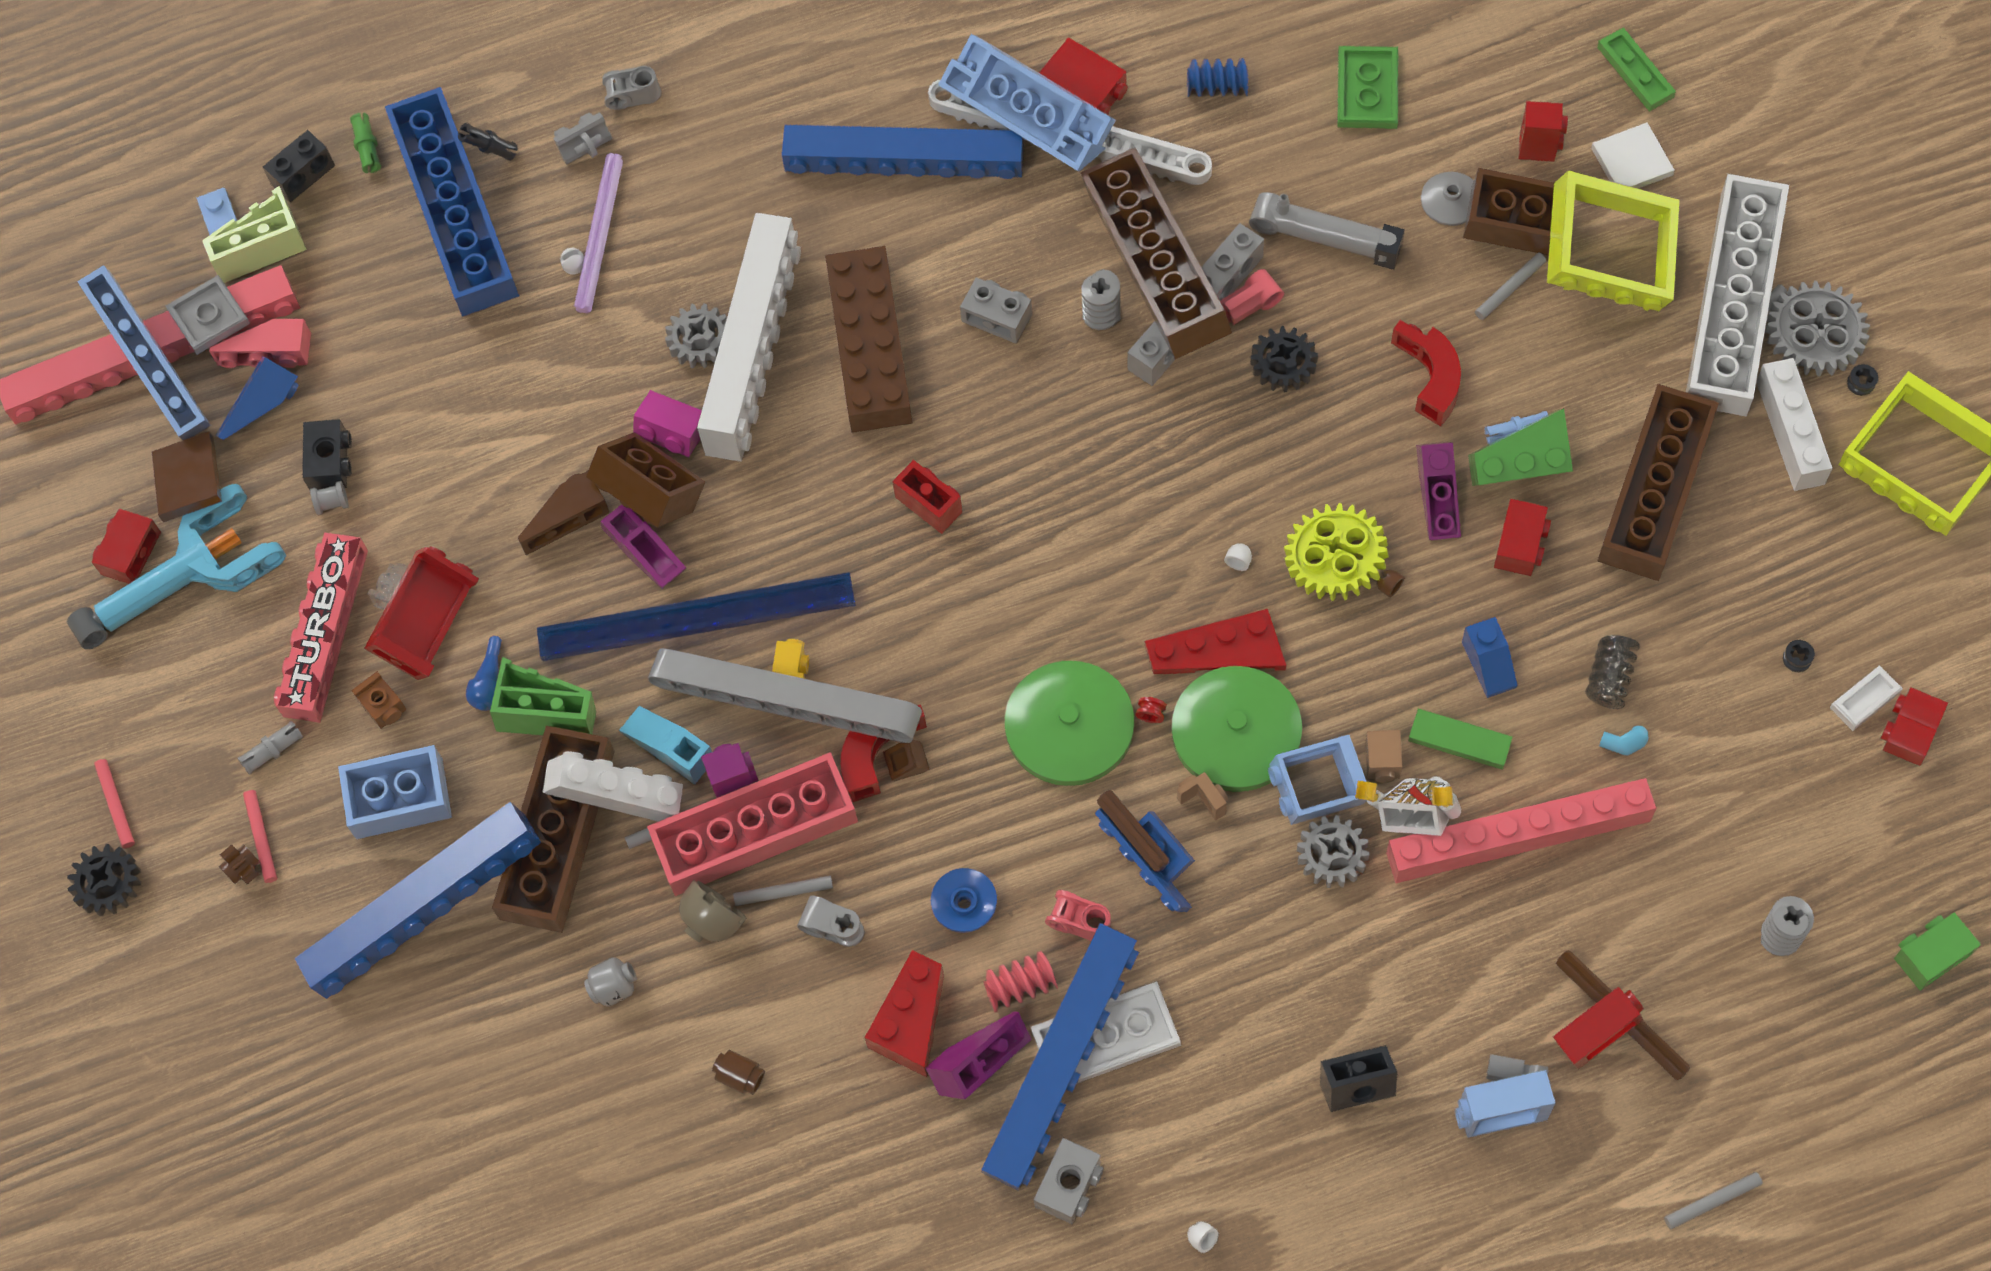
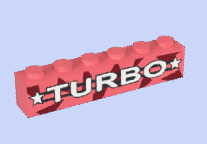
[274,532,368,723]

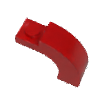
[1391,320,1461,427]
[840,704,927,802]

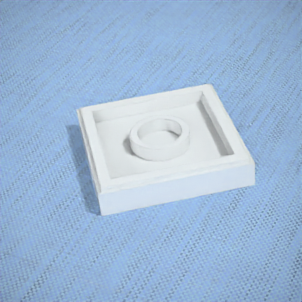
[1591,123,1674,189]

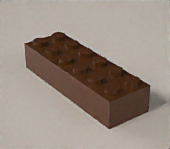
[825,246,913,433]
[1597,384,1719,581]
[492,725,615,933]

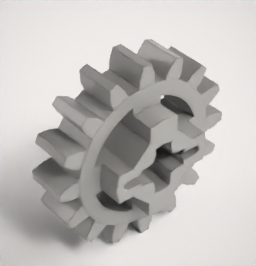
[665,303,727,368]
[1297,815,1369,888]

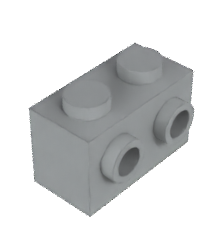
[960,277,1032,344]

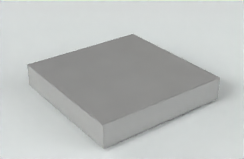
[165,275,250,355]

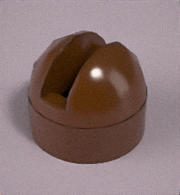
[1377,569,1405,598]

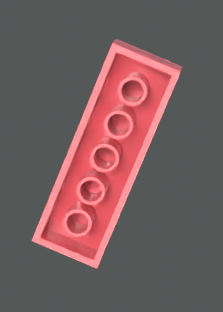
[647,752,858,896]

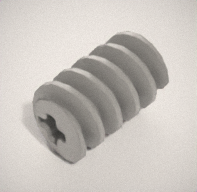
[1081,269,1121,330]
[1761,896,1814,956]

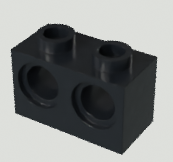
[262,129,335,203]

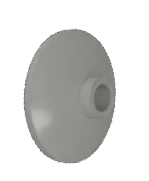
[1421,172,1474,226]

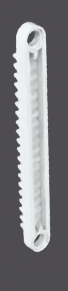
[928,80,1212,185]

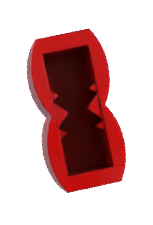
[1880,687,1948,766]

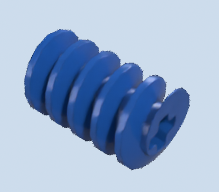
[1187,58,1248,97]

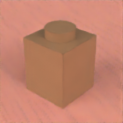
[1365,730,1402,783]

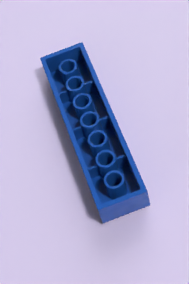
[384,87,519,317]

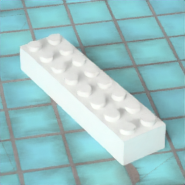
[1686,174,1789,416]
[697,213,801,462]

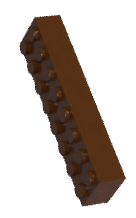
[1080,147,1232,360]

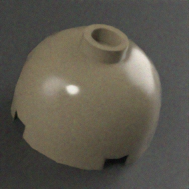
[679,880,747,942]

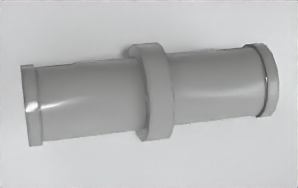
[237,721,303,775]

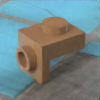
[1177,772,1228,821]

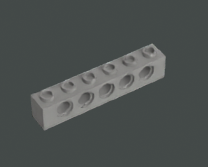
[1127,223,1264,386]

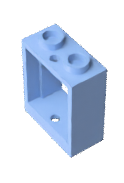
[1268,735,1367,825]
[1455,1070,1555,1138]

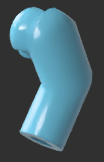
[1599,725,1649,756]

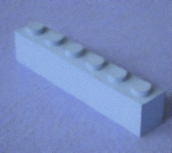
[77,265,211,440]

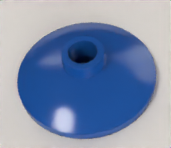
[931,868,997,933]

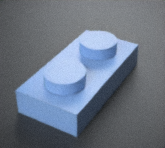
[197,187,238,235]

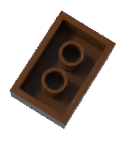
[1463,168,1554,255]
[586,432,706,528]

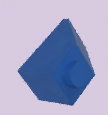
[1462,617,1518,698]

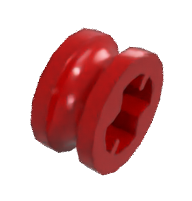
[1135,697,1167,723]

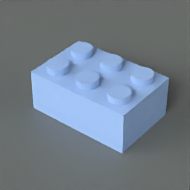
[338,745,452,839]

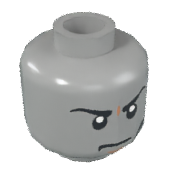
[584,957,637,1007]

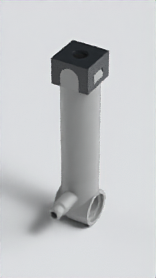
[1249,192,1405,270]

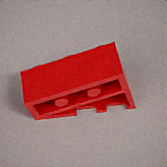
[864,950,944,1078]

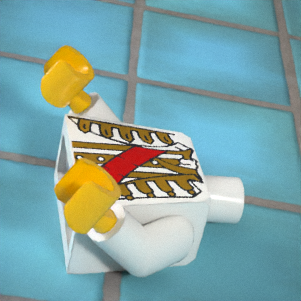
[1355,776,1461,836]

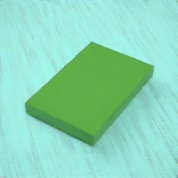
[1337,46,1398,129]

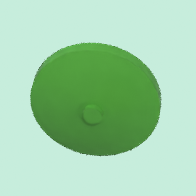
[1005,661,1134,786]
[1172,666,1302,792]

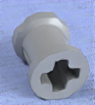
[310,481,349,515]

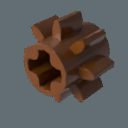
[219,844,260,885]

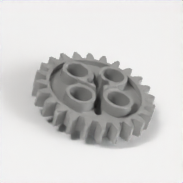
[1765,281,1870,377]

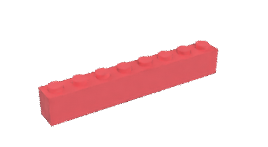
[1386,778,1656,883]

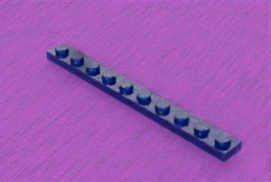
[537,572,856,661]

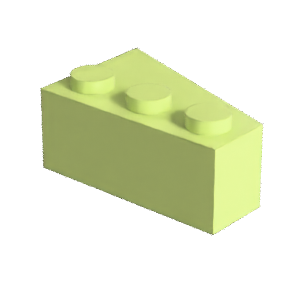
[202,186,307,283]

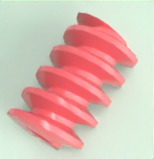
[983,951,1058,1013]

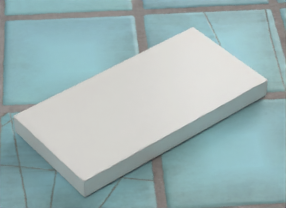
[1031,981,1181,1083]

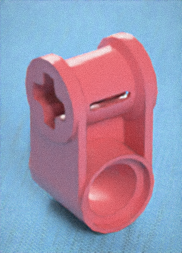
[1045,890,1111,941]

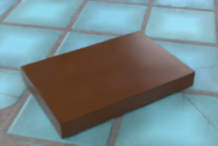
[152,431,222,522]

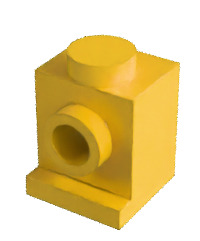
[772,639,809,679]

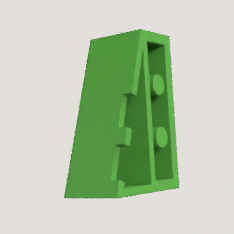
[1468,408,1573,486]
[490,657,597,735]

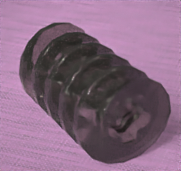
[1585,635,1640,709]

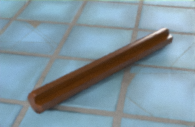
[1556,950,1690,1080]

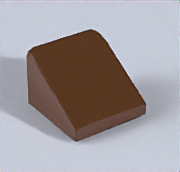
[883,740,930,781]

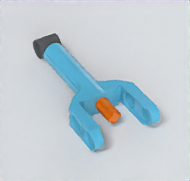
[67,484,286,649]

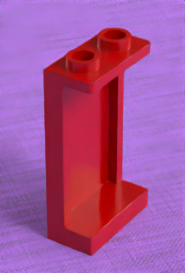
[364,546,479,680]

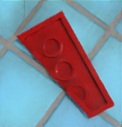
[1144,609,1287,674]

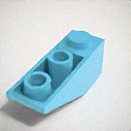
[619,706,712,784]

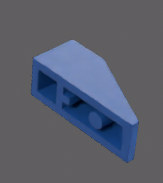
[216,356,299,440]

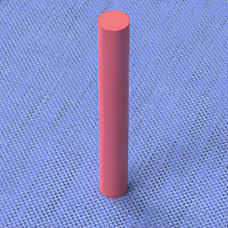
[94,759,135,849]
[243,790,277,883]

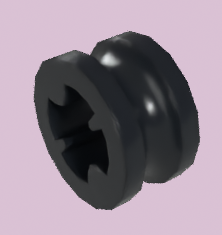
[1847,364,1879,396]
[1782,640,1815,673]

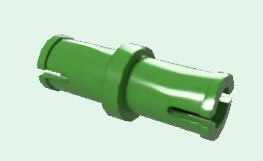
[350,113,381,173]

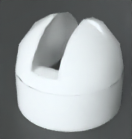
[560,247,584,274]
[1224,543,1252,571]
[1187,1221,1218,1253]

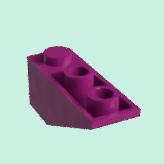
[1416,442,1461,540]

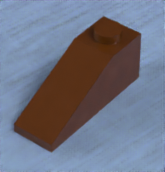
[518,471,610,555]

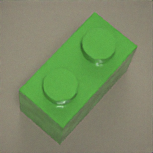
[1894,912,1981,991]

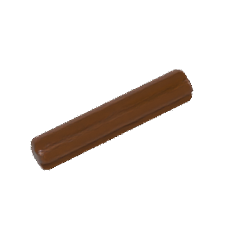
[1097,790,1170,872]

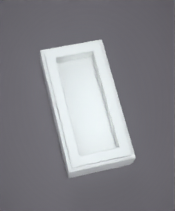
[1830,665,1903,731]

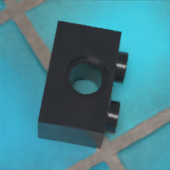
[302,419,352,490]
[1320,1045,1397,1112]

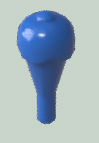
[466,636,502,711]

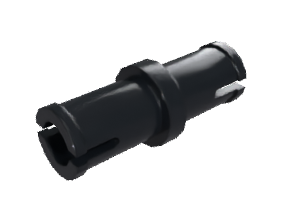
[458,123,518,161]

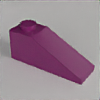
[926,1011,1032,1100]

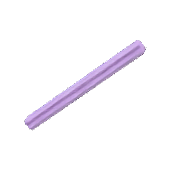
[574,153,623,313]

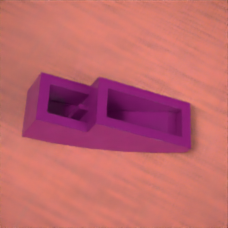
[601,504,686,589]

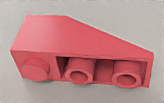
[209,319,311,368]

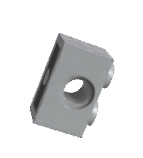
[1034,1138,1104,1224]

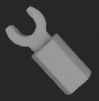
[1486,1054,1548,1080]

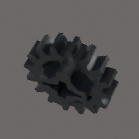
[1250,326,1318,392]
[67,844,142,916]

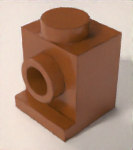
[351,671,406,729]

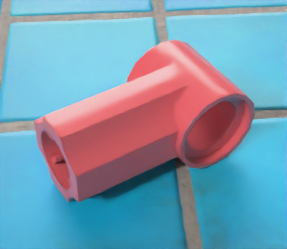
[1220,269,1284,325]

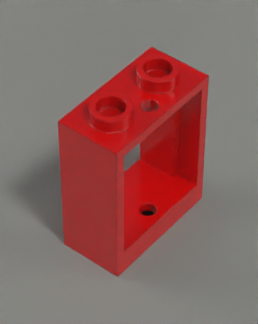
[1552,986,1644,1070]

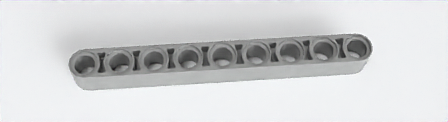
[648,648,922,743]

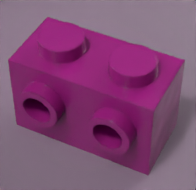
[701,743,759,798]

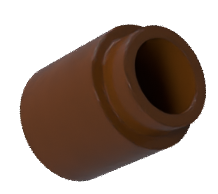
[712,1050,765,1095]

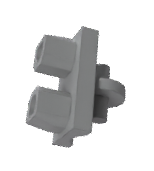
[553,112,613,164]

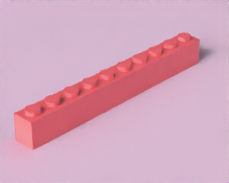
[0,265,300,425]

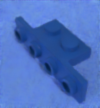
[1095,808,1195,912]

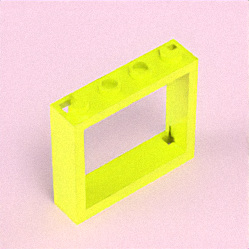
[1547,170,1680,311]
[1839,371,1991,536]

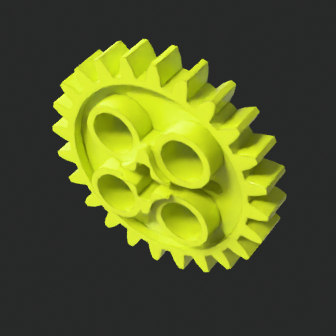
[1284,503,1389,601]

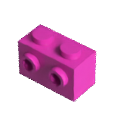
[633,390,702,457]

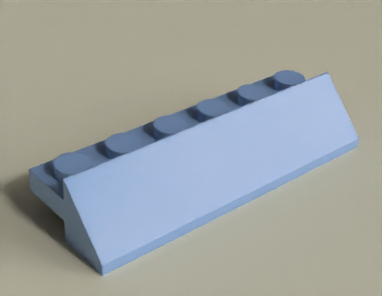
[938,34,1116,171]

